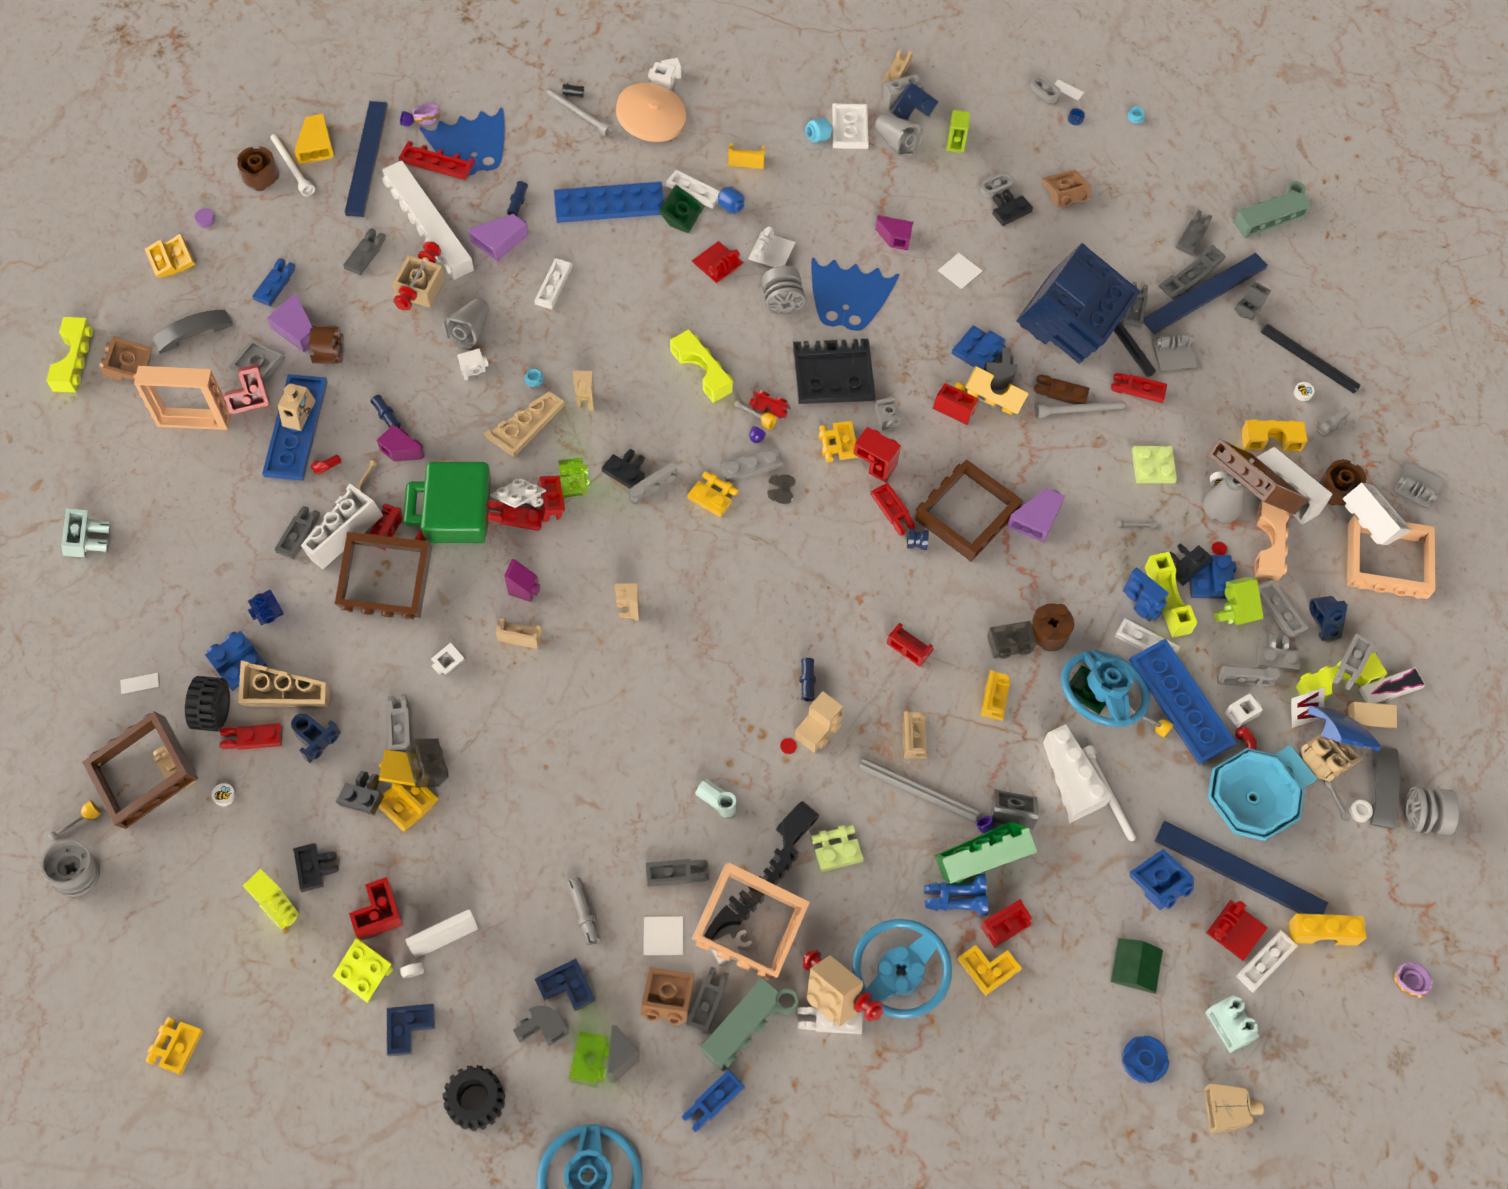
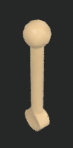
[355,459,377,492]

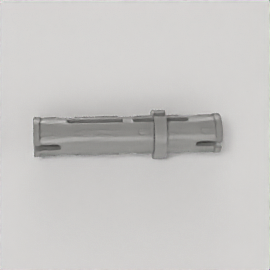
[567,877,601,945]

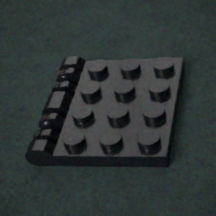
[793,338,876,404]

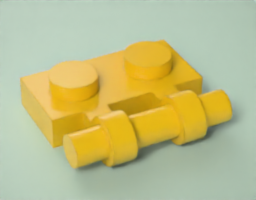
[819,421,859,462]
[688,471,739,518]
[145,1017,204,1076]

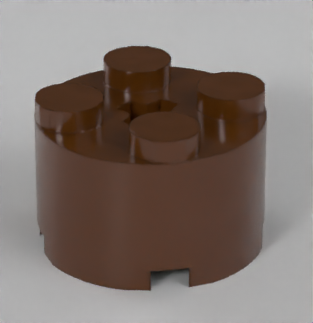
[237,146,279,191]
[309,325,344,364]
[1319,459,1367,505]
[1029,603,1074,651]

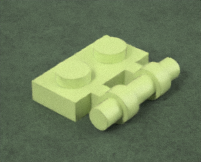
[811,825,863,872]

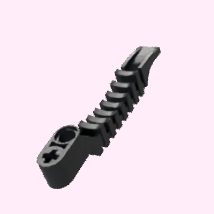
[704,801,820,940]

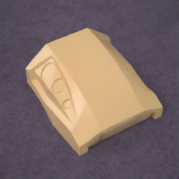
[1301,733,1363,782]

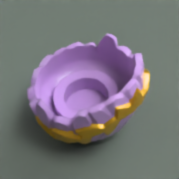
[412,103,441,125]
[1394,962,1433,998]

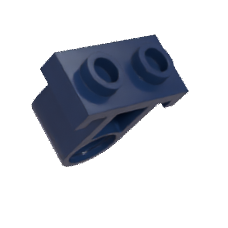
[1309,596,1348,641]
[291,713,341,763]

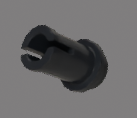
[562,83,584,98]

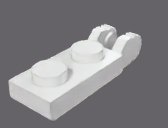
[798,1007,862,1034]

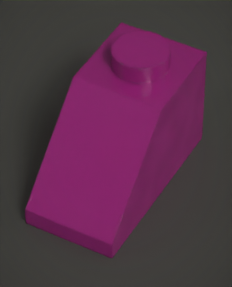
[504,559,540,602]

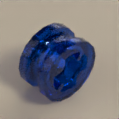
[1068,108,1085,126]

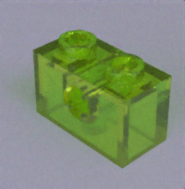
[558,458,590,498]
[568,1031,610,1088]

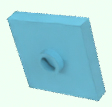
[1275,745,1317,789]

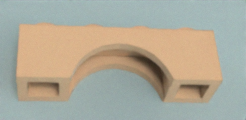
[1254,501,1289,582]

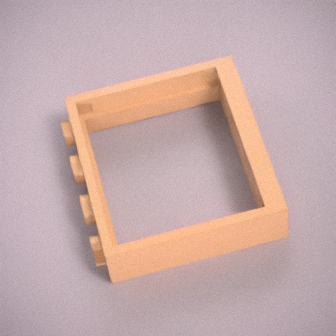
[134,366,231,430]
[1347,514,1435,599]
[692,863,810,980]

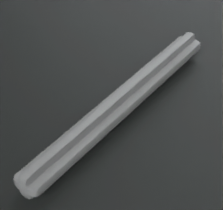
[859,758,980,822]

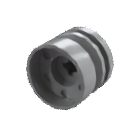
[761,265,805,316]
[1405,787,1459,835]
[41,839,100,897]

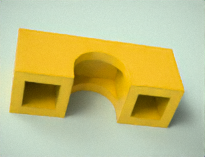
[965,366,1029,415]
[1241,419,1307,452]
[1288,914,1367,945]

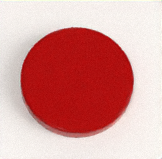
[1211,541,1227,555]
[780,738,797,754]

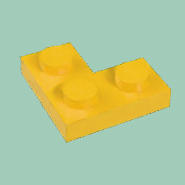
[957,945,1022,996]

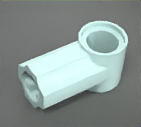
[695,779,737,818]

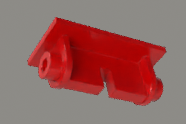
[749,390,791,419]

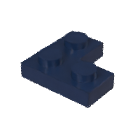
[890,82,939,120]
[534,959,596,1011]
[387,1004,435,1057]

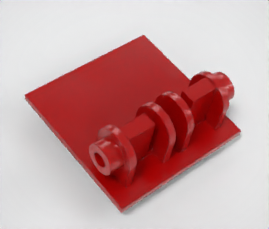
[692,241,744,284]
[1206,899,1268,961]

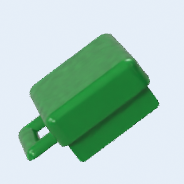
[403,461,491,543]

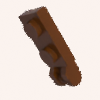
[1034,374,1090,405]

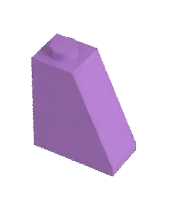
[469,214,528,261]
[267,294,313,352]
[1007,488,1065,543]

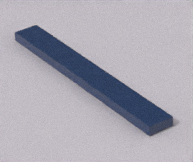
[345,101,388,217]
[1143,253,1268,334]
[1155,820,1328,915]

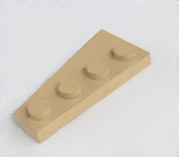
[484,391,565,458]

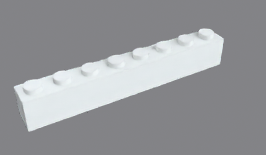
[382,161,474,280]

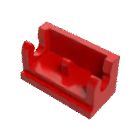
[933,383,979,425]
[538,475,565,522]
[366,503,403,550]
[887,623,934,667]
[980,899,1032,948]

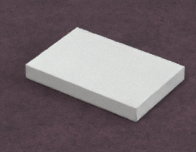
[832,103,869,149]
[406,910,478,959]

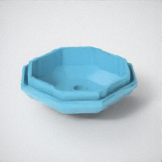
[1207,748,1305,841]

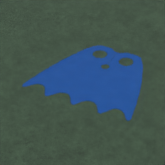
[420,107,505,176]
[811,258,899,331]

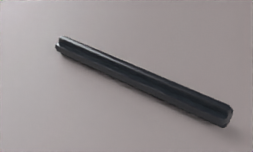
[1114,321,1156,377]
[1261,324,1361,394]

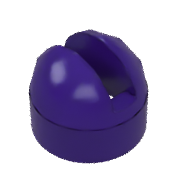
[400,111,414,126]
[749,426,766,443]
[976,816,996,834]

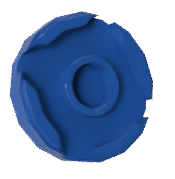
[1122,1036,1169,1084]

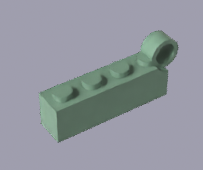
[1234,181,1312,238]
[701,978,798,1071]

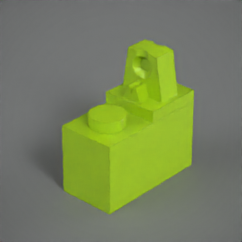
[946,110,970,153]
[1213,577,1264,625]

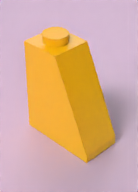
[294,113,334,165]

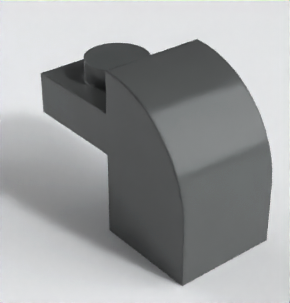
[1234,282,1272,320]
[985,348,1018,390]
[513,1006,569,1046]

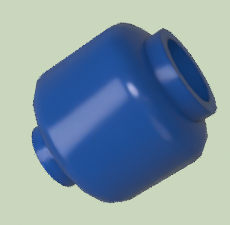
[718,186,745,214]

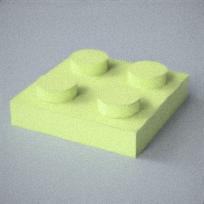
[1132,446,1177,483]

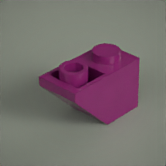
[875,215,913,250]
[376,425,424,461]

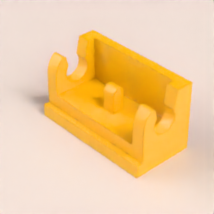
[728,143,765,169]
[980,670,1011,721]

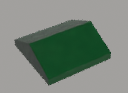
[658,185,705,233]
[1070,665,1107,714]
[1111,938,1163,994]

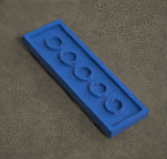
[554,181,664,223]
[262,374,328,481]
[1129,638,1237,765]

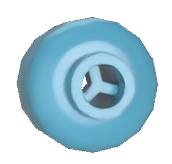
[805,117,832,143]

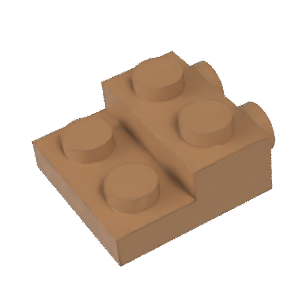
[1042,170,1091,207]
[99,336,152,381]
[641,967,695,1025]

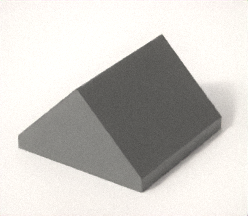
[991,789,1039,830]
[607,1025,640,1083]

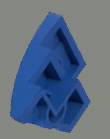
[1308,705,1381,751]

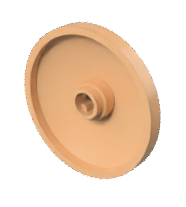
[616,82,686,142]

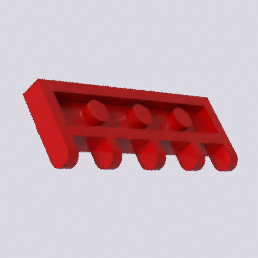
[398,141,475,181]

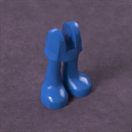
[924,874,988,916]

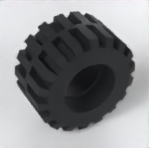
[185,676,230,732]
[442,1065,505,1131]

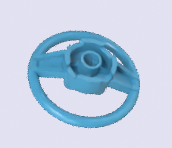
[1061,649,1150,727]
[852,919,952,1019]
[537,1124,642,1189]

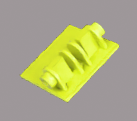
[333,938,393,1003]

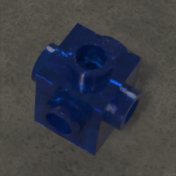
[248,589,284,626]

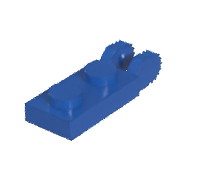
[252,258,296,306]
[682,1070,745,1133]

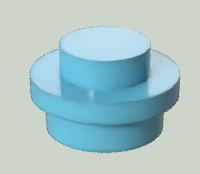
[1127,107,1145,123]
[524,369,544,387]

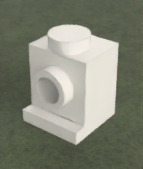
[648,62,676,90]
[457,349,489,381]
[431,643,465,676]
[1225,693,1263,729]

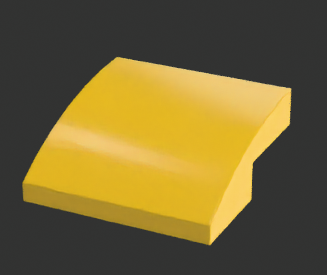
[145,234,196,278]
[378,780,438,832]

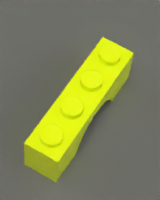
[46,317,93,393]
[670,329,733,403]
[1145,552,1198,638]
[1295,652,1387,702]
[243,869,299,930]

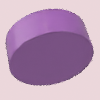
[195,209,215,227]

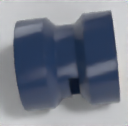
[906,529,929,550]

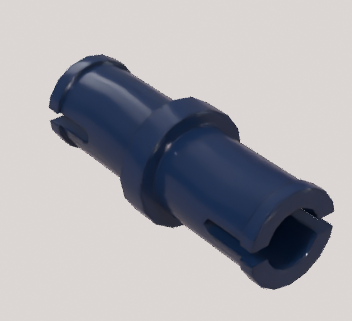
[507,181,528,216]
[370,395,401,429]
[799,657,816,702]

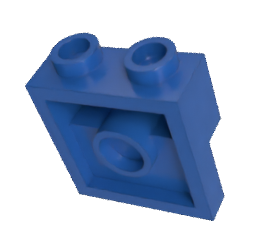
[951,325,1006,370]
[1189,555,1237,599]
[1123,567,1169,621]
[205,631,268,691]
[1130,849,1194,910]

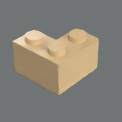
[794,691,843,753]

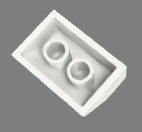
[1343,483,1412,545]

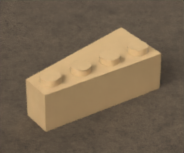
[238,661,331,707]

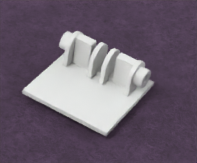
[748,227,796,268]
[490,478,546,508]

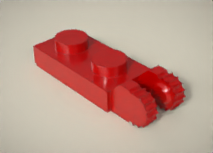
[1111,373,1168,403]
[870,483,916,536]
[487,501,542,531]
[219,723,282,750]

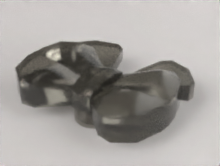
[767,474,796,504]

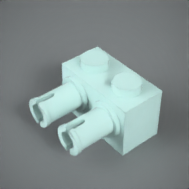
[61,508,110,557]
[1205,995,1259,1053]

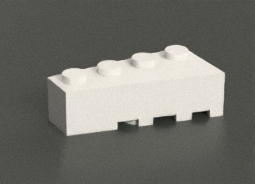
[1257,447,1333,525]
[301,484,383,569]
[1043,724,1111,824]

